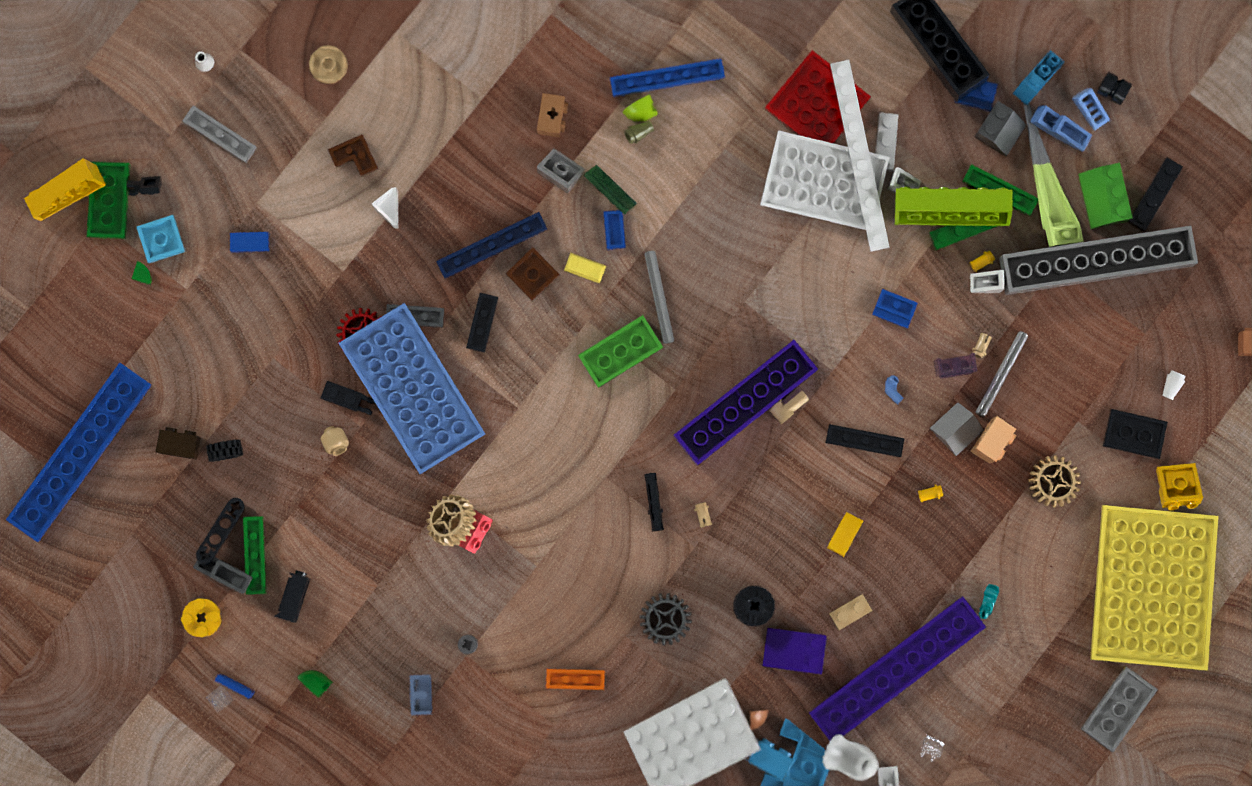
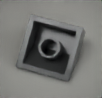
[974,101,1026,157]

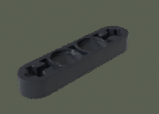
[196,498,244,565]

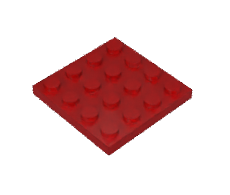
[764,50,871,144]

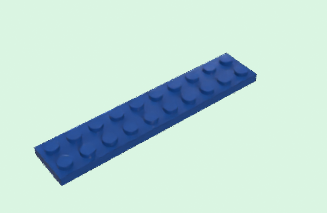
[6,363,152,542]

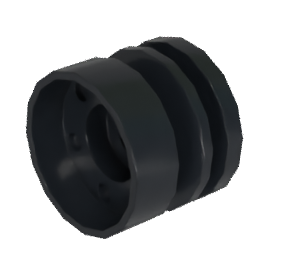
[733,586,775,626]

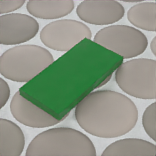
[86,162,130,239]

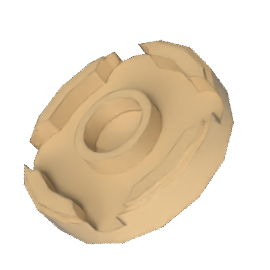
[309,45,348,84]

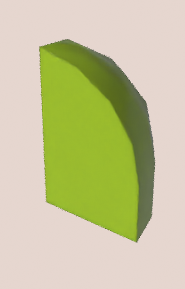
[622,95,658,122]

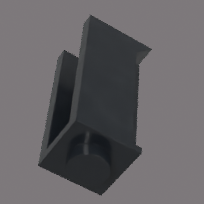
[273,570,311,623]

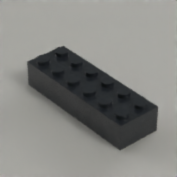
[890,0,990,102]

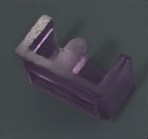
[933,353,978,379]

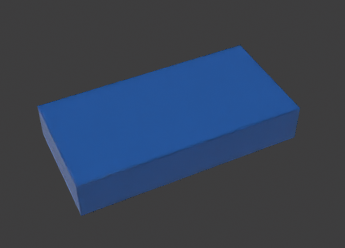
[603,210,626,250]
[230,232,269,253]
[214,674,255,699]

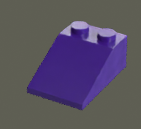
[762,628,827,674]

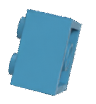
[746,738,794,781]

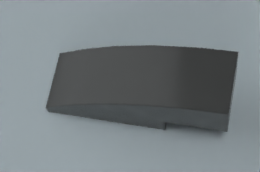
[193,552,253,595]

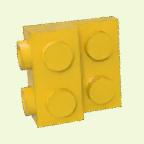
[1156,463,1203,511]

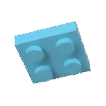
[137,215,185,264]

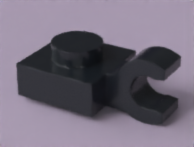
[127,176,162,196]

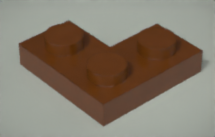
[328,134,378,177]

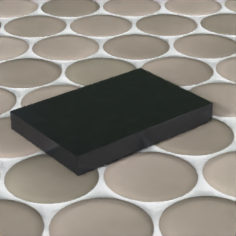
[1102,409,1168,459]

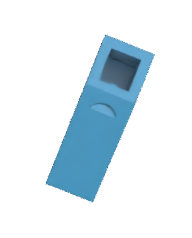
[1013,50,1064,105]

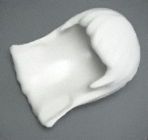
[823,734,878,781]

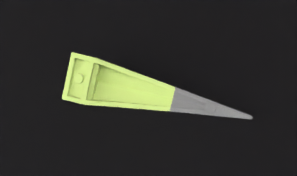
[1024,104,1084,247]

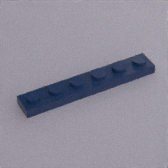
[436,212,548,279]

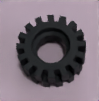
[206,439,243,462]

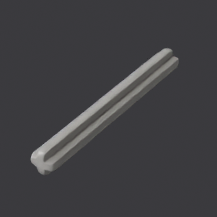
[644,251,674,344]
[976,331,1028,417]

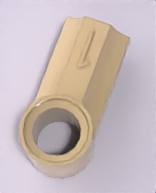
[769,387,809,424]

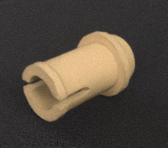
[972,333,992,359]
[694,502,712,528]

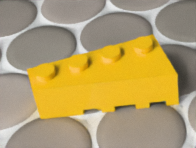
[24,158,106,221]

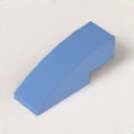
[1030,105,1092,152]

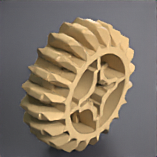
[1028,455,1081,508]
[426,495,477,547]

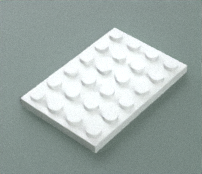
[760,130,890,230]
[624,679,761,786]

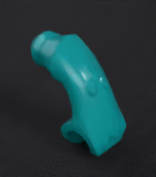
[979,584,1000,619]

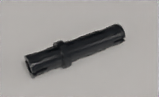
[644,473,664,532]

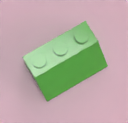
[1078,163,1132,229]

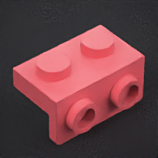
[459,510,493,554]

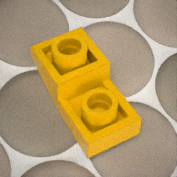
[827,512,863,557]

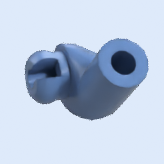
[885,375,904,404]

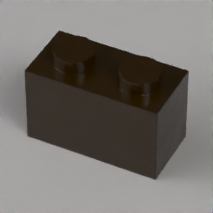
[155,427,201,460]

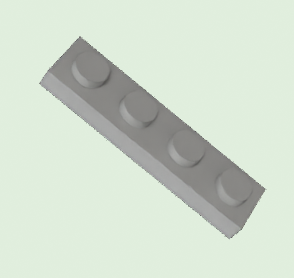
[183,105,257,163]

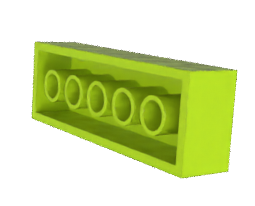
[895,187,1013,226]

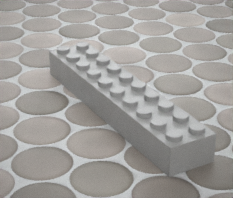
[999,226,1198,295]

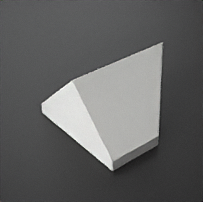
[372,187,398,228]

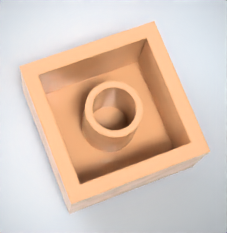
[971,416,1016,464]

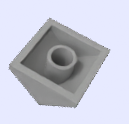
[537,149,585,194]
[930,402,984,456]

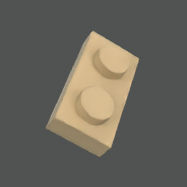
[829,594,872,630]

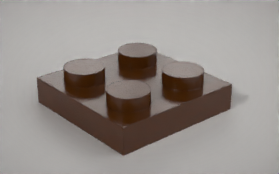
[506,248,560,301]

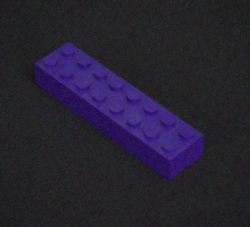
[673,340,818,466]

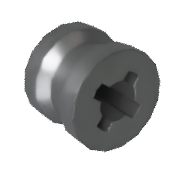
[458,635,478,654]

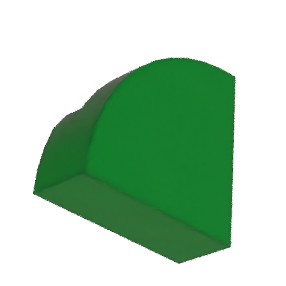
[131,261,152,285]

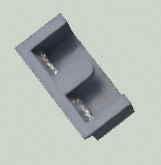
[410,675,432,715]

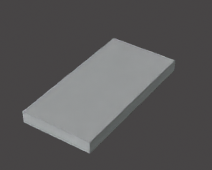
[1081,666,1158,752]

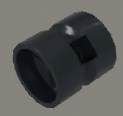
[1097,71,1132,105]

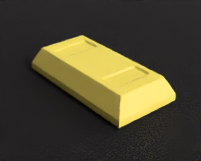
[564,253,606,284]

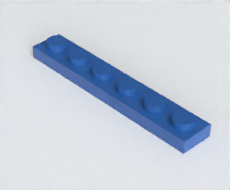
[610,58,725,97]

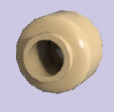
[321,426,349,456]

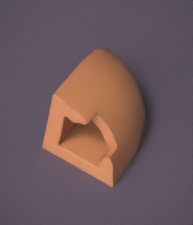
[748,709,768,730]

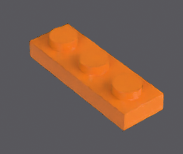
[546,669,605,690]

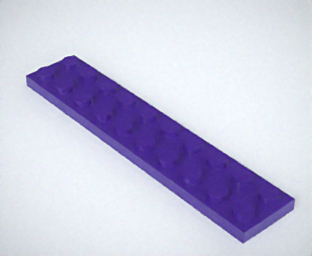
[809,596,986,741]

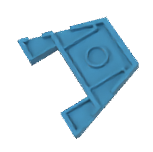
[760,718,829,786]

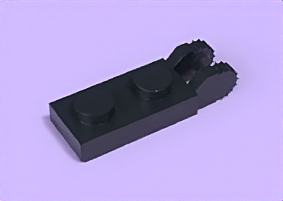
[320,381,376,415]

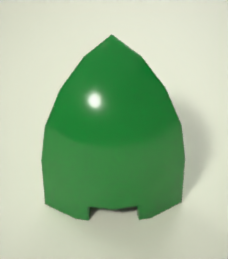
[297,670,333,697]

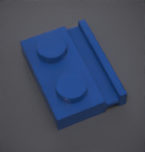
[954,82,998,112]
[872,289,918,329]

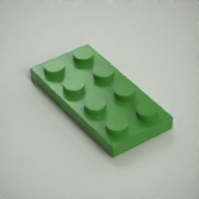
[578,315,663,388]

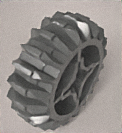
[640,593,692,645]

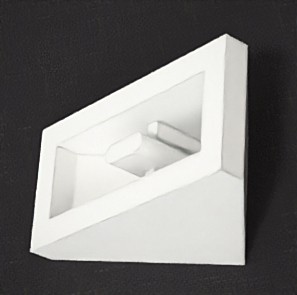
[887,167,921,193]
[970,270,1004,293]

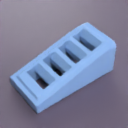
[1072,88,1110,130]

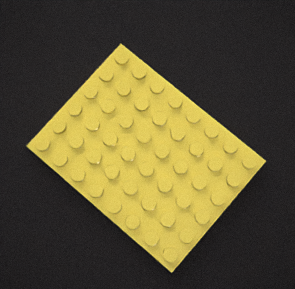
[1090,505,1219,670]

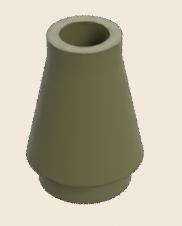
[624,121,654,144]

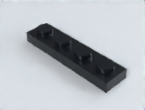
[1128,157,1183,232]

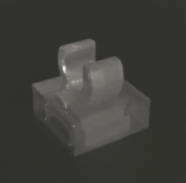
[206,685,234,713]
[921,735,944,762]

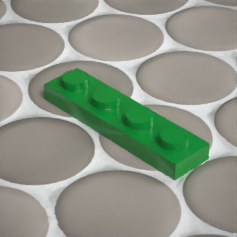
[962,164,1038,217]
[929,225,999,251]
[243,516,267,595]

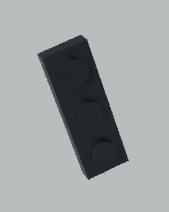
[466,293,499,353]

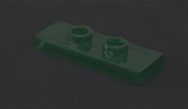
[584,165,637,215]

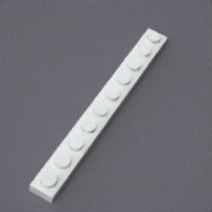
[830,60,889,252]

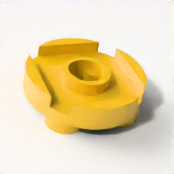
[181,599,221,637]

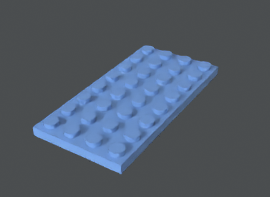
[339,303,485,474]

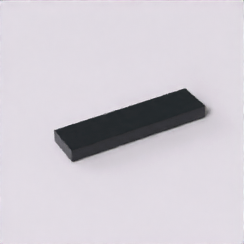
[825,424,905,458]

